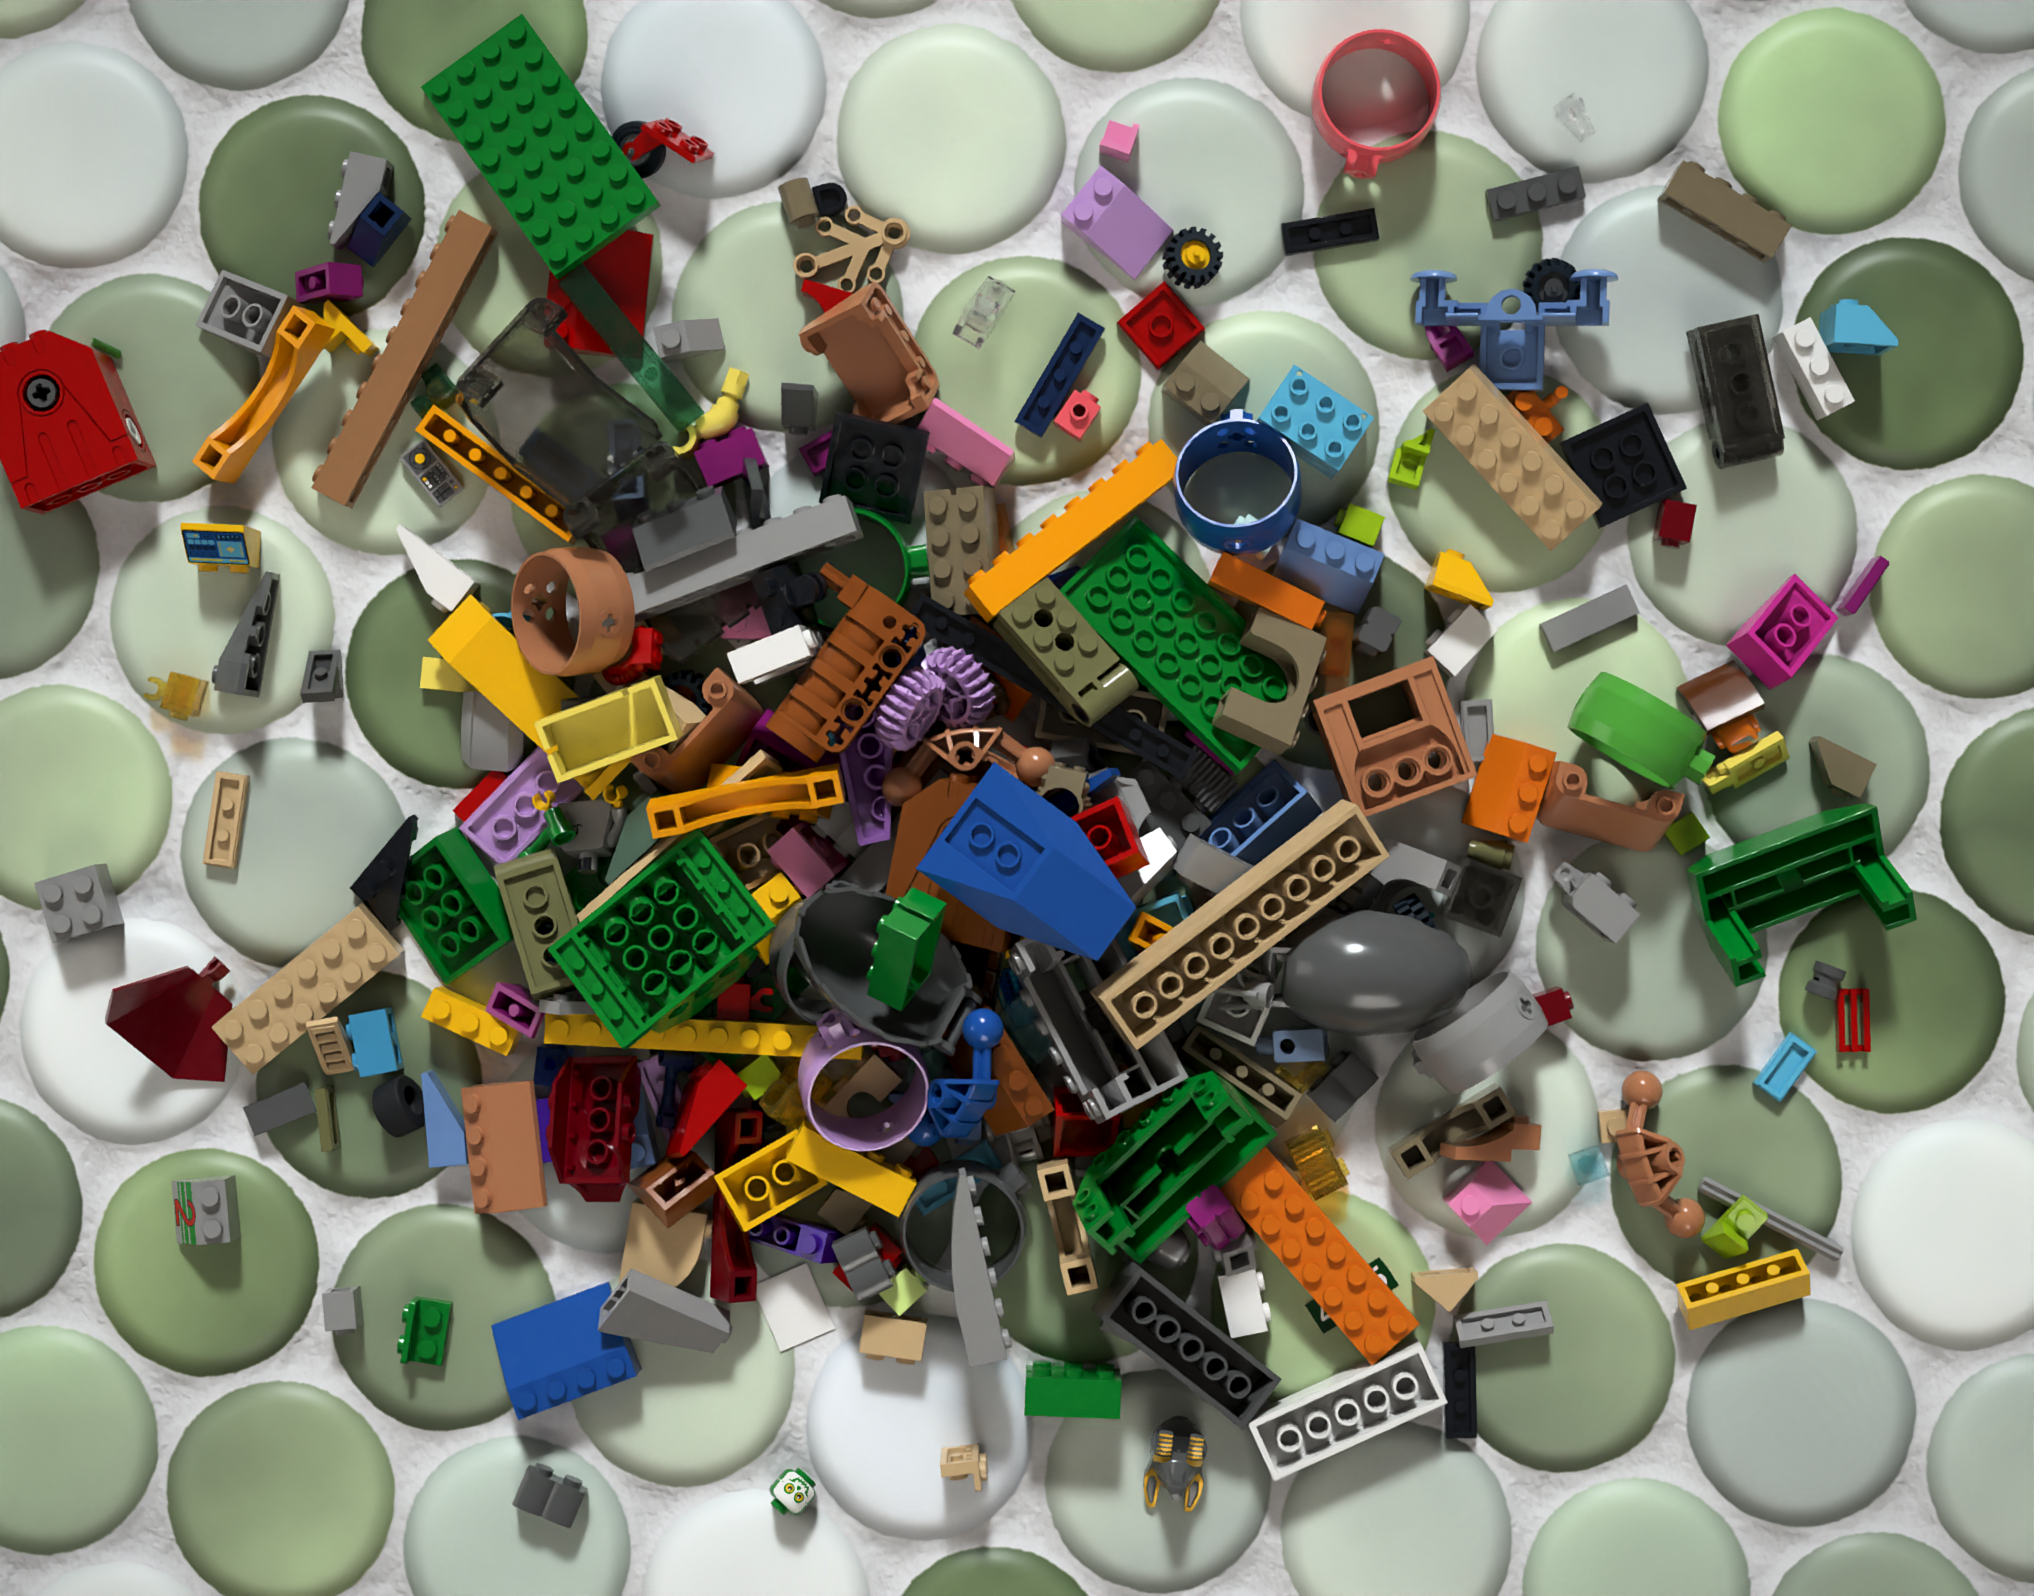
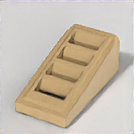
[306,1017,355,1075]

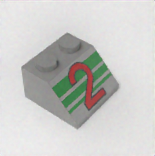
[171,1175,241,1245]

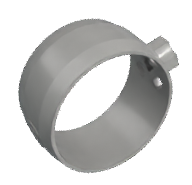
[1411,970,1548,1094]

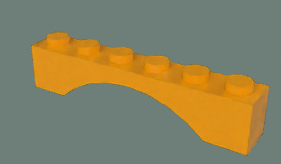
[192,305,336,484]
[646,763,846,839]

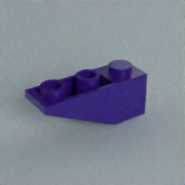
[748,1213,845,1264]

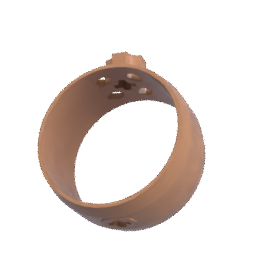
[511,547,635,677]

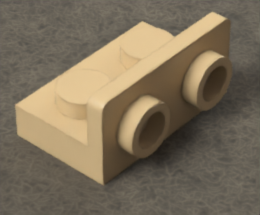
[940,1443,988,1492]

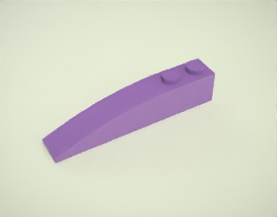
[834,658,893,846]

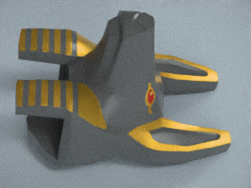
[1143,1416,1207,1512]

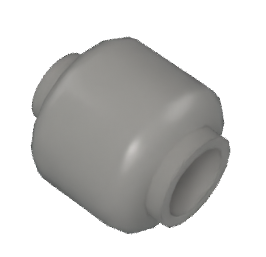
[1146,1229,1191,1270]

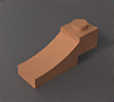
[1439,1115,1542,1162]

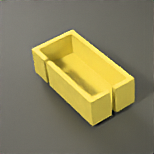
[534,675,683,784]

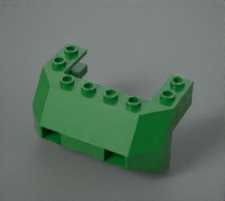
[1686,803,1917,987]
[1072,1071,1278,1265]

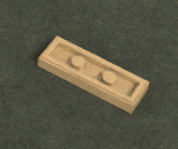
[202,771,250,869]

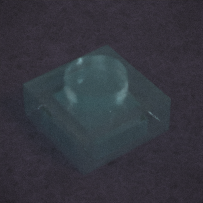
[1568,1144,1610,1186]

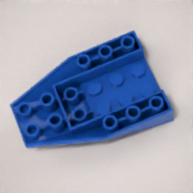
[916,762,1137,961]

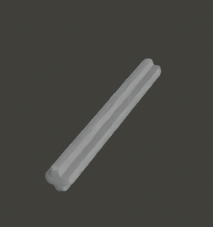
[1698,1177,1843,1261]

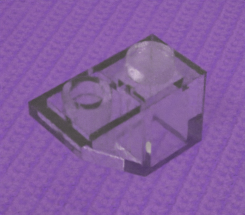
[952,275,1015,349]

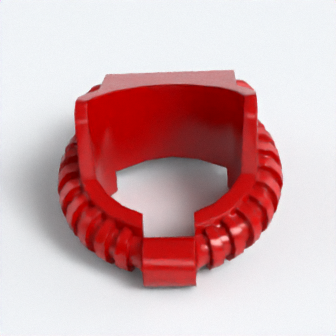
[602,625,663,686]

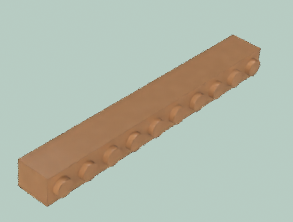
[311,210,498,509]

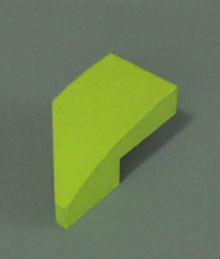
[1386,428,1436,490]

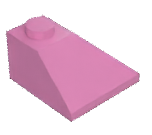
[1443,1161,1532,1245]

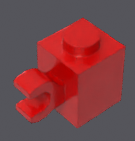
[717,976,774,1021]

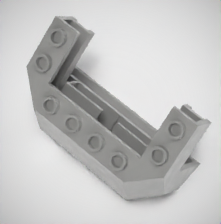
[1008,937,1189,1125]

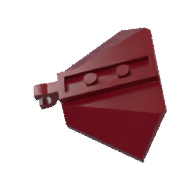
[105,956,233,1082]

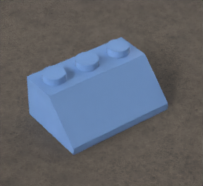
[1272,518,1385,615]

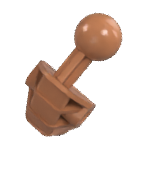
[881,724,1056,807]
[1615,1071,1705,1238]

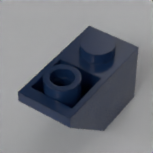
[348,192,412,268]

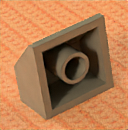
[1161,340,1250,426]

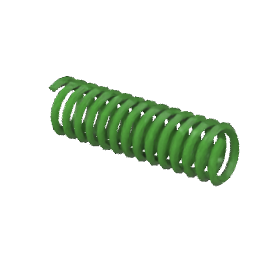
[91,338,121,359]

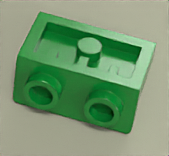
[397,1296,453,1366]

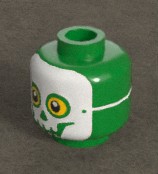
[769,1468,816,1516]

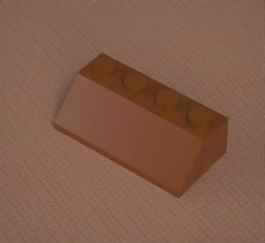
[941,997,1055,1136]

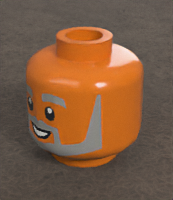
[1712,714,1762,754]

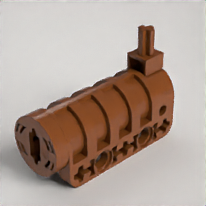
[765,562,926,764]

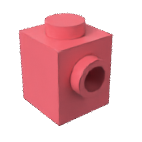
[1054,390,1101,442]

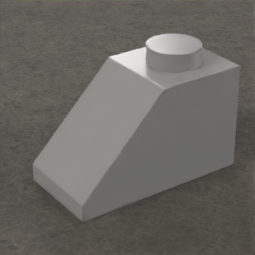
[653,318,725,364]

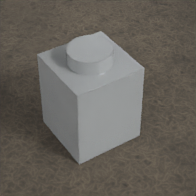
[322,1286,364,1335]

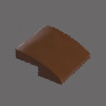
[1676,660,1765,736]

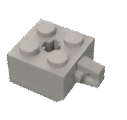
[1551,862,1641,944]

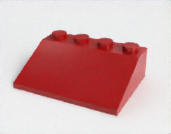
[542,230,654,360]

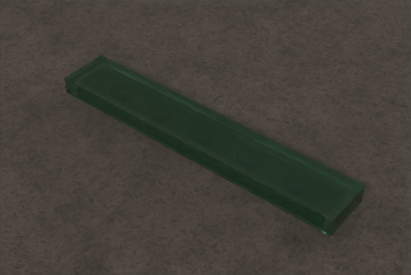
[557,263,705,434]

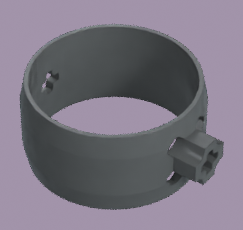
[769,880,860,1026]
[899,1159,1033,1292]

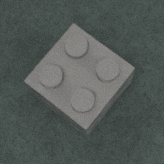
[35,864,124,943]

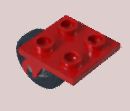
[611,118,715,178]

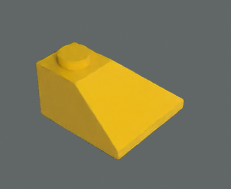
[1424,549,1494,611]

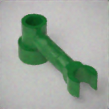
[517,807,576,858]

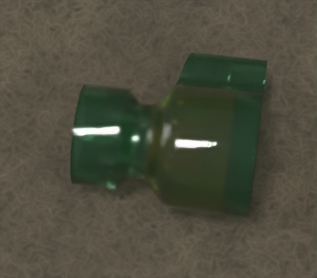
[410,362,463,419]

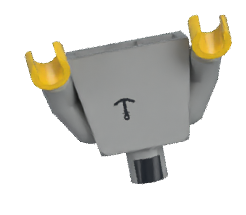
[532,784,628,875]

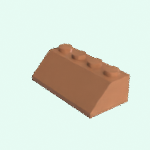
[461,1080,547,1214]

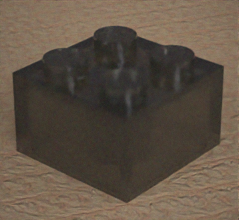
[1436,855,1523,938]

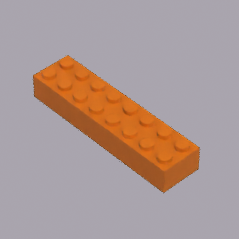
[1219,1146,1420,1365]

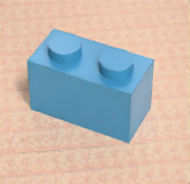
[346,1007,404,1078]

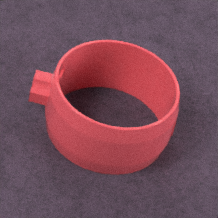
[1311,29,1441,179]

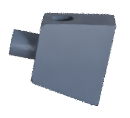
[1256,1025,1329,1063]

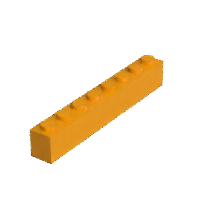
[963,439,1178,623]

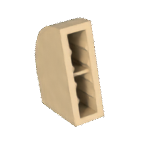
[618,1198,713,1287]

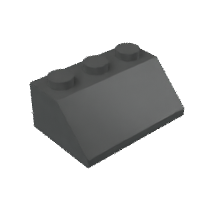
[632,486,737,572]

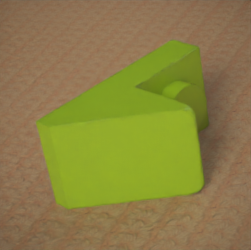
[1701,1194,1768,1259]

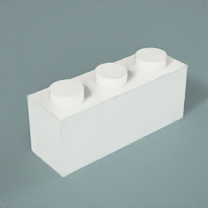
[1773,317,1855,421]

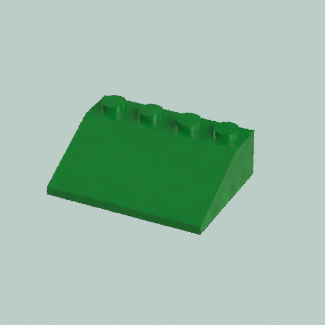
[399,826,515,986]

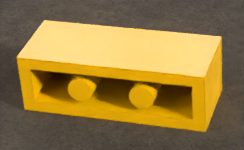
[421,986,522,1056]

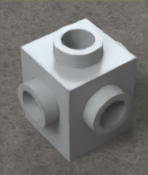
[1209,1229,1257,1277]

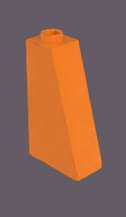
[1207,551,1327,630]

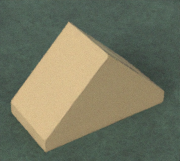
[1411,1267,1478,1312]

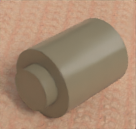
[778,177,820,229]

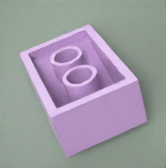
[1061,165,1174,280]

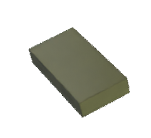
[314,1085,341,1152]

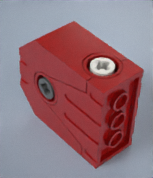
[0,330,157,515]

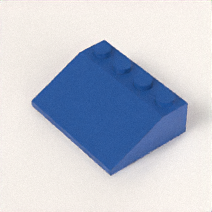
[491,1281,642,1420]

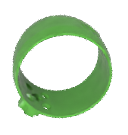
[1567,672,1716,789]

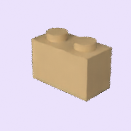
[859,1309,928,1365]

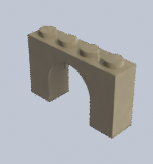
[1211,606,1327,756]

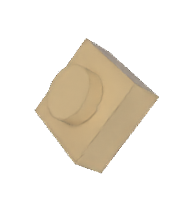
[1597,1108,1629,1144]

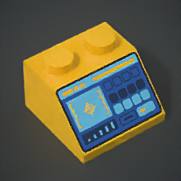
[180,523,261,574]

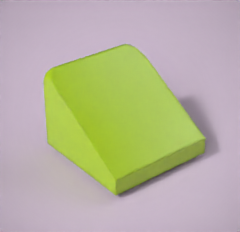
[1665,812,1710,856]

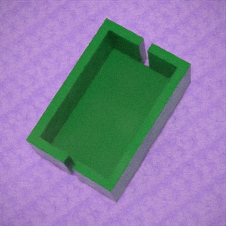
[866,887,947,1011]
[1024,1361,1122,1419]

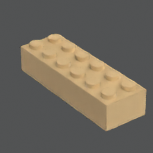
[1423,364,1602,551]
[211,902,404,1075]

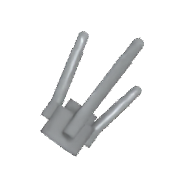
[1214,968,1275,1011]

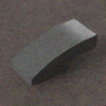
[243,1082,316,1137]

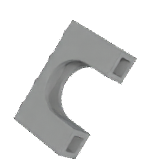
[1369,837,1463,913]

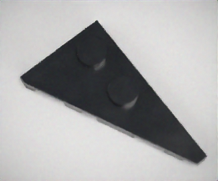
[350,814,419,931]

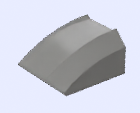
[461,692,527,772]

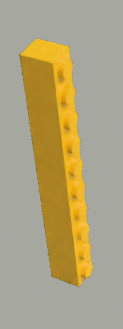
[544,1013,864,1060]

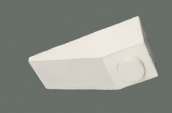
[396,524,480,614]

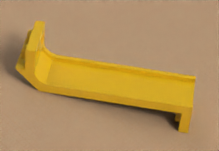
[427,594,635,801]

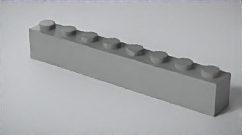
[626,494,864,624]

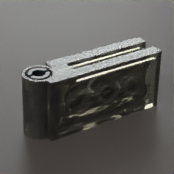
[1686,314,1785,469]

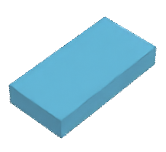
[1753,1032,1817,1102]

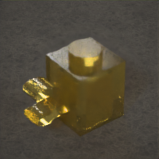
[143,671,209,721]

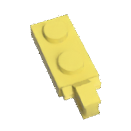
[1702,731,1790,795]

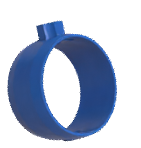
[1173,409,1302,556]

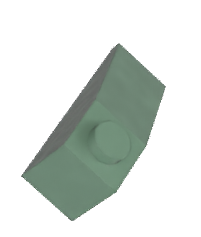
[605,789,664,884]

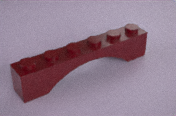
[710,1108,763,1303]

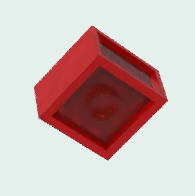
[1051,1086,1120,1157]

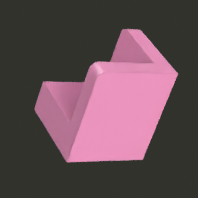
[1099,120,1140,162]

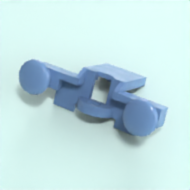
[1410,269,1618,391]

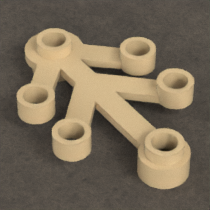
[793,206,910,294]

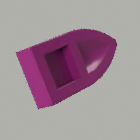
[1425,326,1474,372]

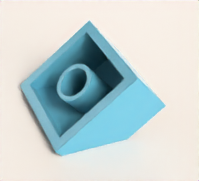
[1819,299,1898,356]

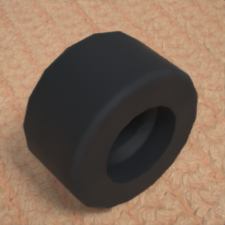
[372,1075,425,1137]

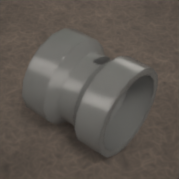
[1805,961,1846,1001]

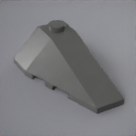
[212,571,280,698]

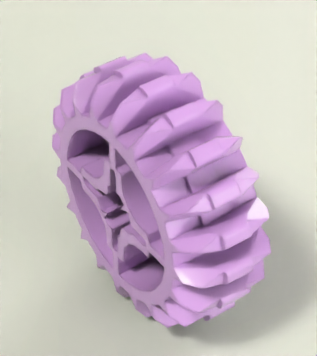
[920,646,996,729]
[874,666,946,751]

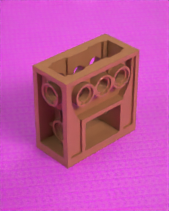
[1308,656,1478,817]

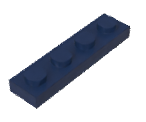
[1014,313,1105,438]

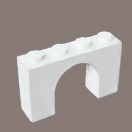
[727,625,828,685]

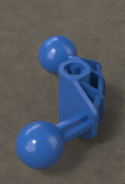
[907,1008,1004,1146]

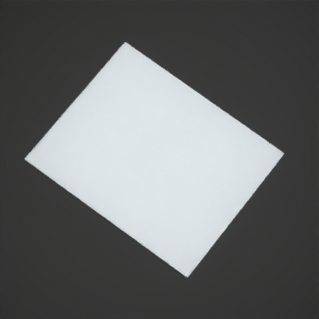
[756,1263,835,1352]

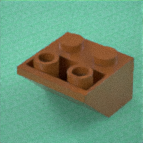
[628,1151,717,1228]

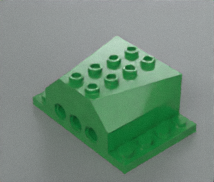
[548,828,778,1050]

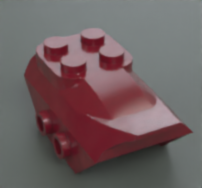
[546,1056,641,1202]

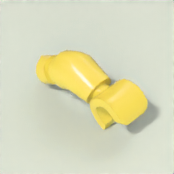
[670,367,749,460]

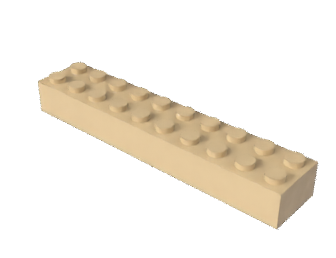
[1090,799,1390,1050]

